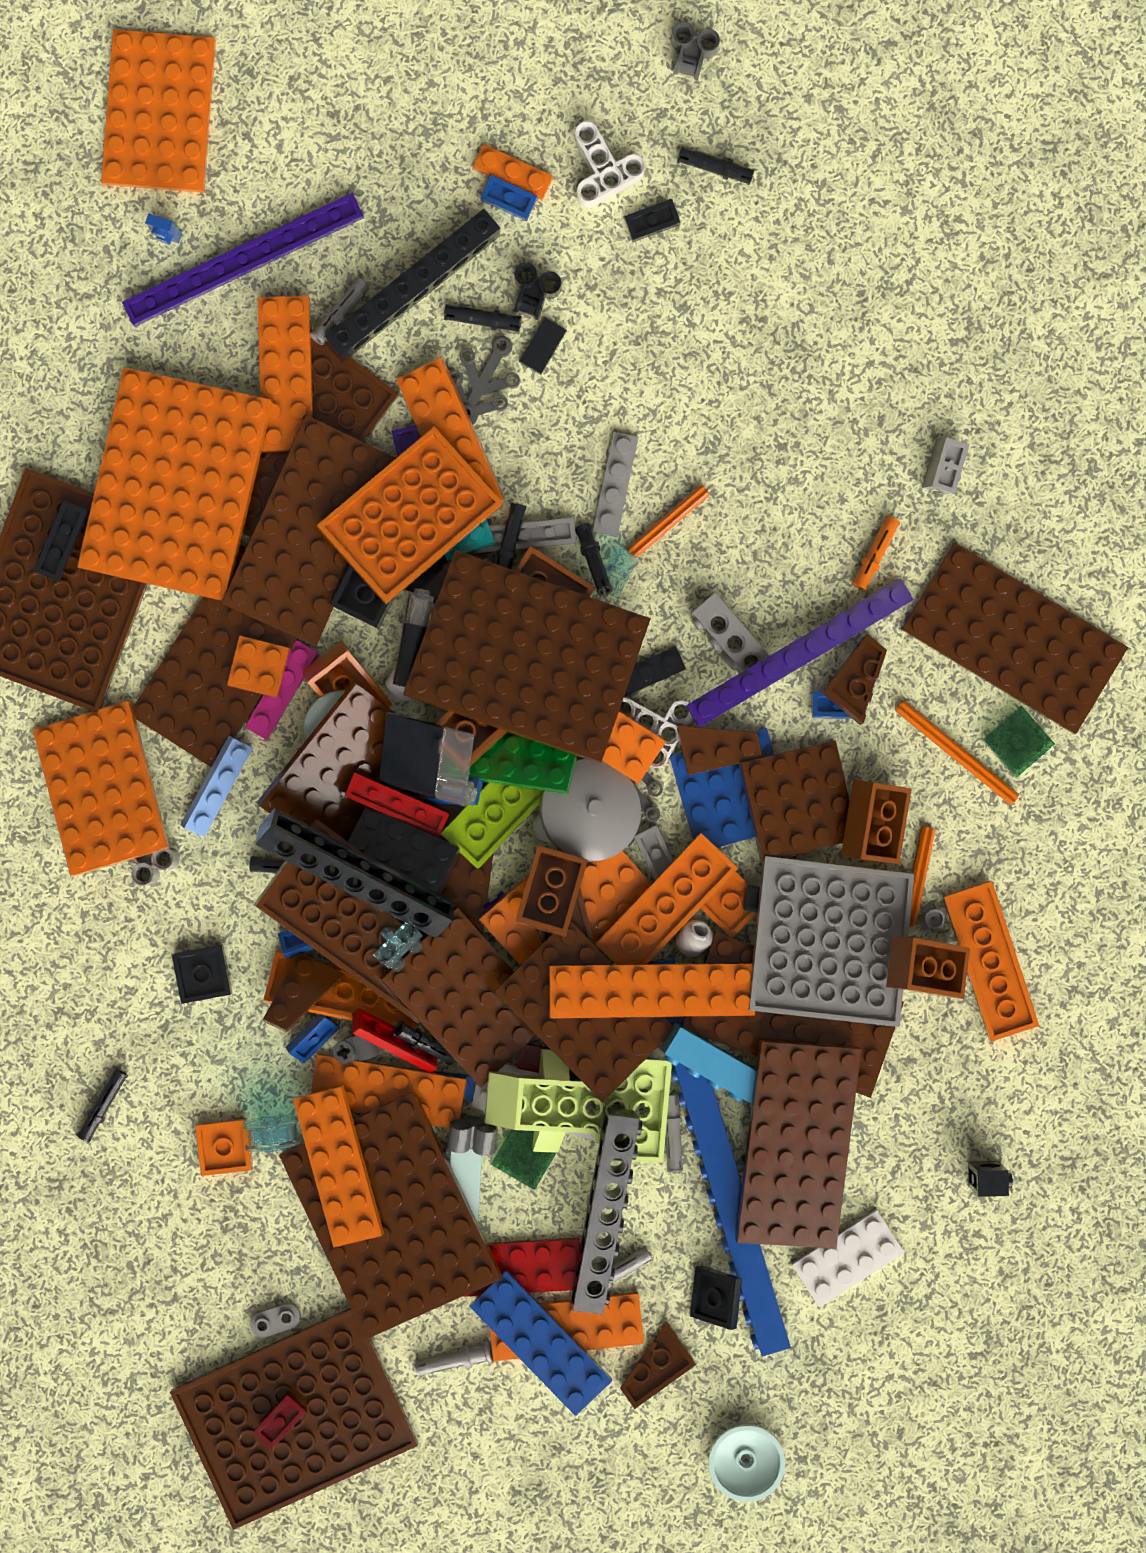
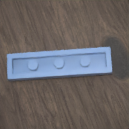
[180,736,253,837]

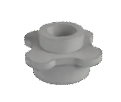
[920,905,947,932]

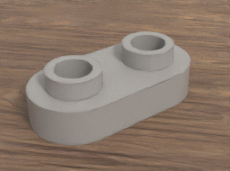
[250,1302,301,1338]

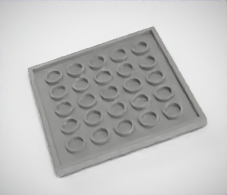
[748,856,914,1027]

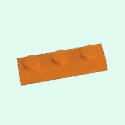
[473,144,553,201]

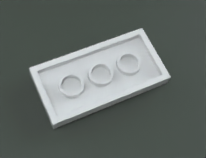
[791,1209,904,1307]

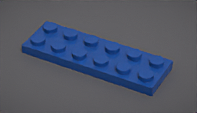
[469,1269,612,1416]

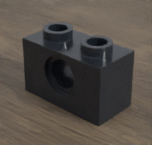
[968,1161,1013,1197]

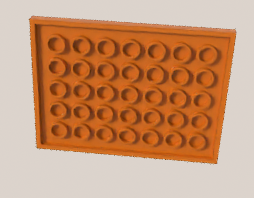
[77,367,273,601]

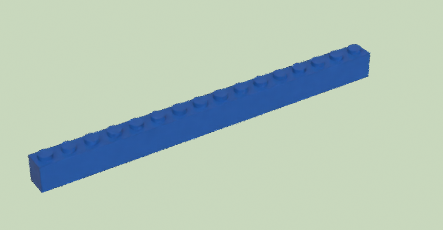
[647,955,791,1357]

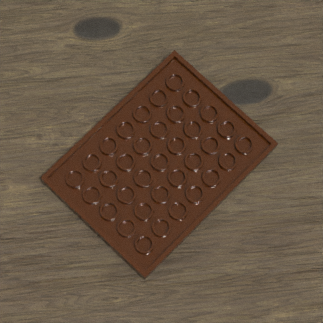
[0,468,148,713]
[403,550,651,764]
[279,1091,503,1339]
[170,1308,419,1530]

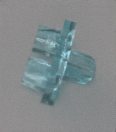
[603,546,639,599]
[373,923,423,972]

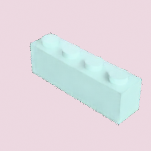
[446,1148,482,1223]

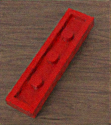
[344,772,449,837]
[352,1008,437,1073]

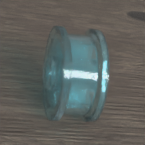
[243,1114,302,1152]

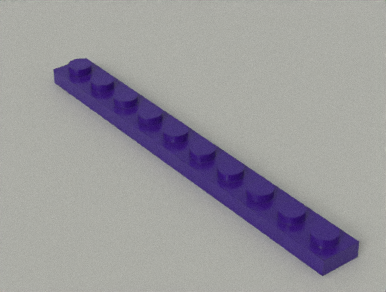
[122,192,364,327]
[686,578,914,728]

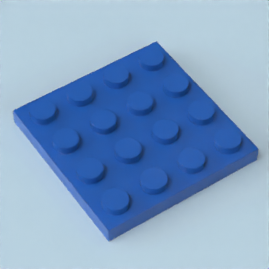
[669,728,775,848]

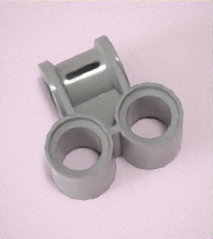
[131,848,180,886]

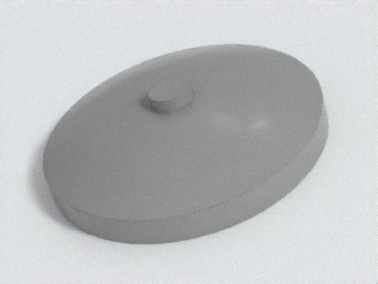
[539,759,641,862]

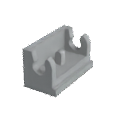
[922,437,969,494]

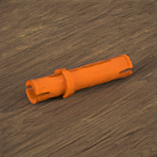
[852,515,901,591]

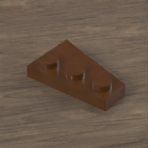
[821,634,887,725]
[676,725,763,775]
[263,953,345,1032]
[620,1322,697,1409]

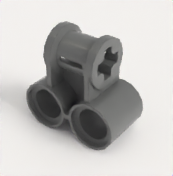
[671,22,720,81]
[333,1034,384,1063]
[447,1113,498,1156]

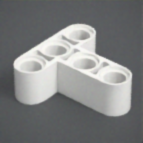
[575,121,645,208]
[622,698,692,768]

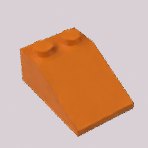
[302,640,393,708]

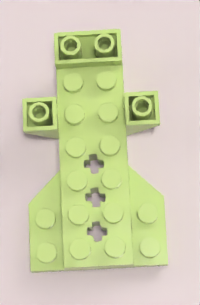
[484,1049,672,1163]

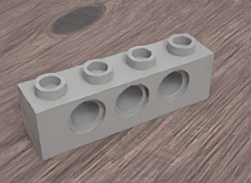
[691,593,770,672]

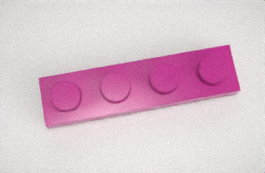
[245,640,319,740]

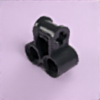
[514,262,562,320]

